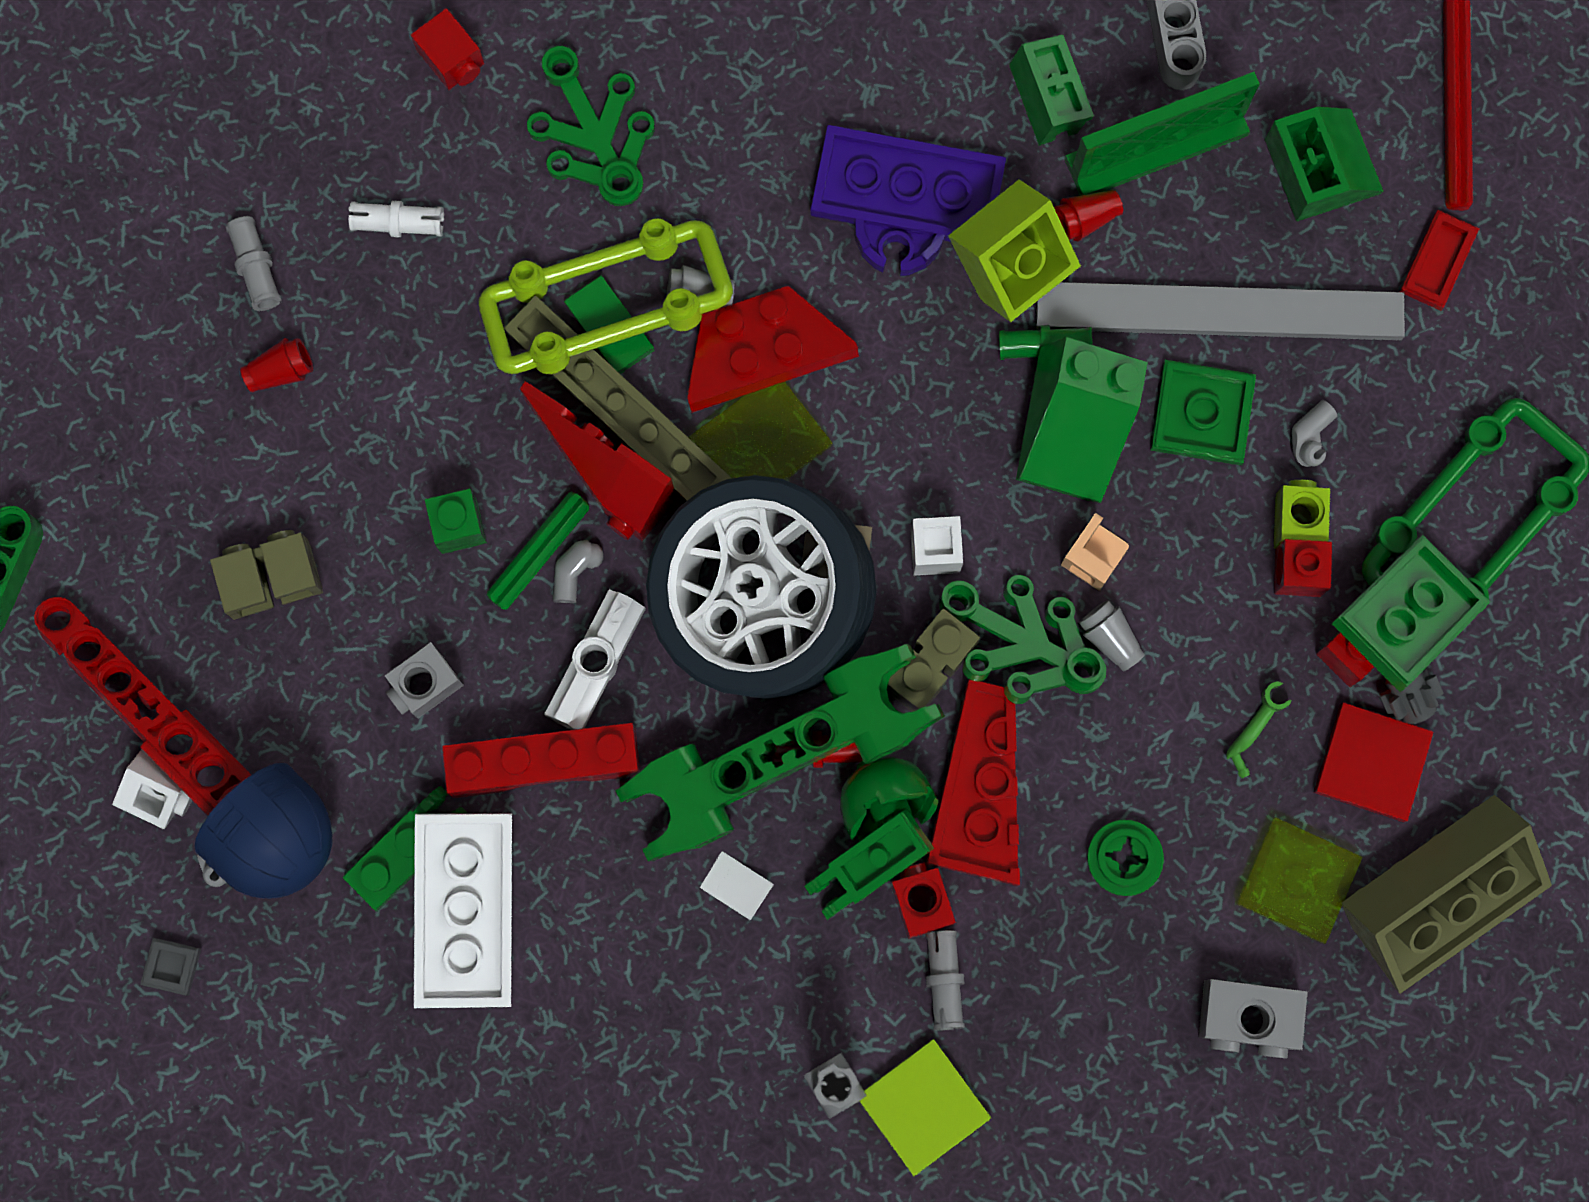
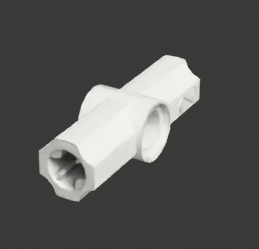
[544,589,646,730]

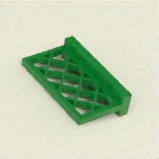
[1065,72,1260,196]

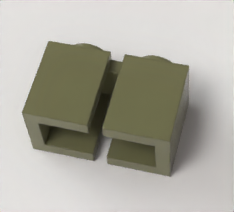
[210,530,323,620]
[887,608,980,712]

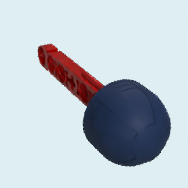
[34,597,333,899]

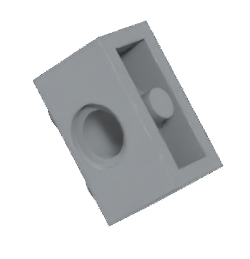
[1199,979,1308,1059]

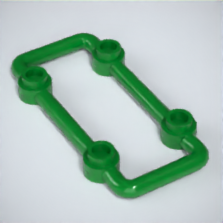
[1362,398,1589,612]

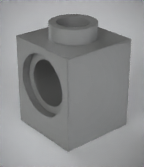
[385,642,464,719]

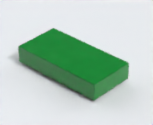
[564,275,655,374]

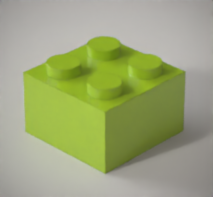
[948,180,1081,322]

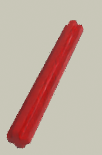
[1443,0,1473,211]

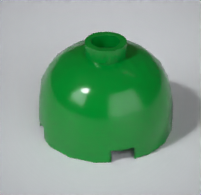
[840,757,938,842]

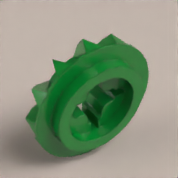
[1087,820,1164,896]

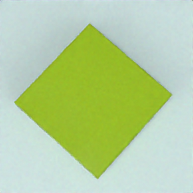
[860,1039,991,1176]

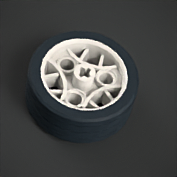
[646,475,877,699]

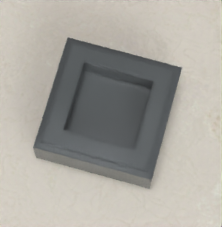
[140,938,202,996]

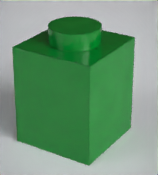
[425,489,487,554]

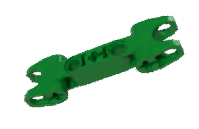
[615,644,945,862]

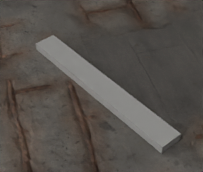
[1036,282,1405,340]

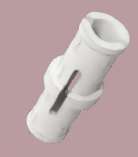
[349,201,444,237]

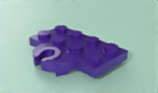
[811,125,1006,276]

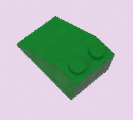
[1016,337,1148,503]

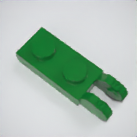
[342,786,468,912]
[804,809,935,920]

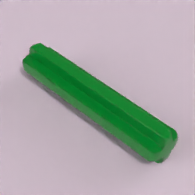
[487,492,589,610]

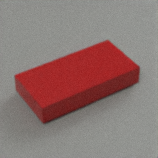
[1399,210,1480,311]

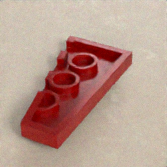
[925,679,1020,886]

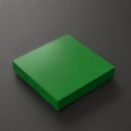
[1151,360,1256,466]

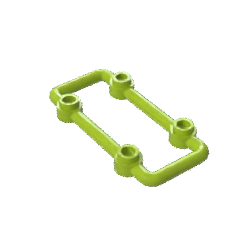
[479,218,733,374]

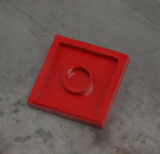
[1314,702,1434,823]

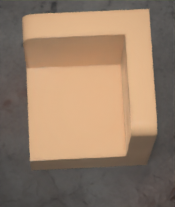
[1061,513,1129,591]

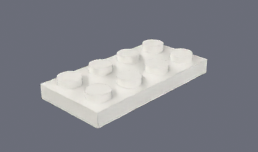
[414,813,512,1008]

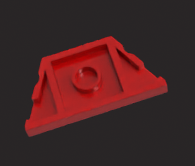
[687,286,859,413]

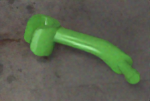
[1226,681,1292,778]

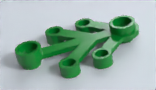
[527,46,655,206]
[939,575,1106,704]

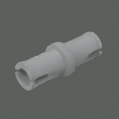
[226,216,281,311]
[926,931,965,1030]

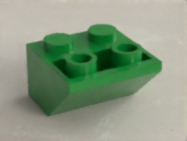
[1265,106,1383,222]

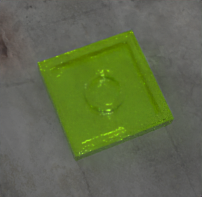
[1236,817,1362,944]

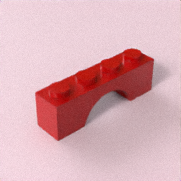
[442,723,641,798]

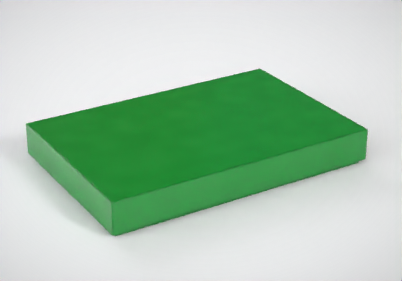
[1332,535,1490,692]

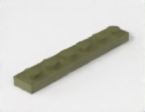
[504,296,731,501]

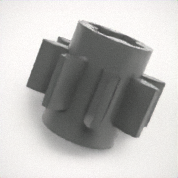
[1379,668,1444,724]

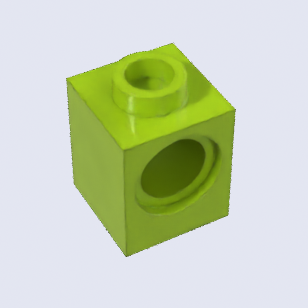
[1274,480,1330,549]

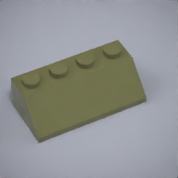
[1341,795,1552,994]

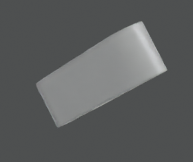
[1147,0,1206,90]

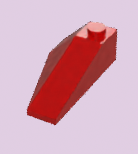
[520,381,676,541]

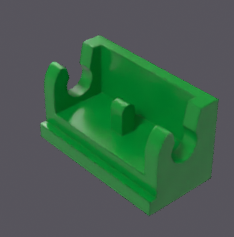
[1009,34,1094,146]

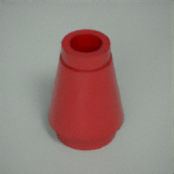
[1054,189,1123,242]
[240,338,313,393]

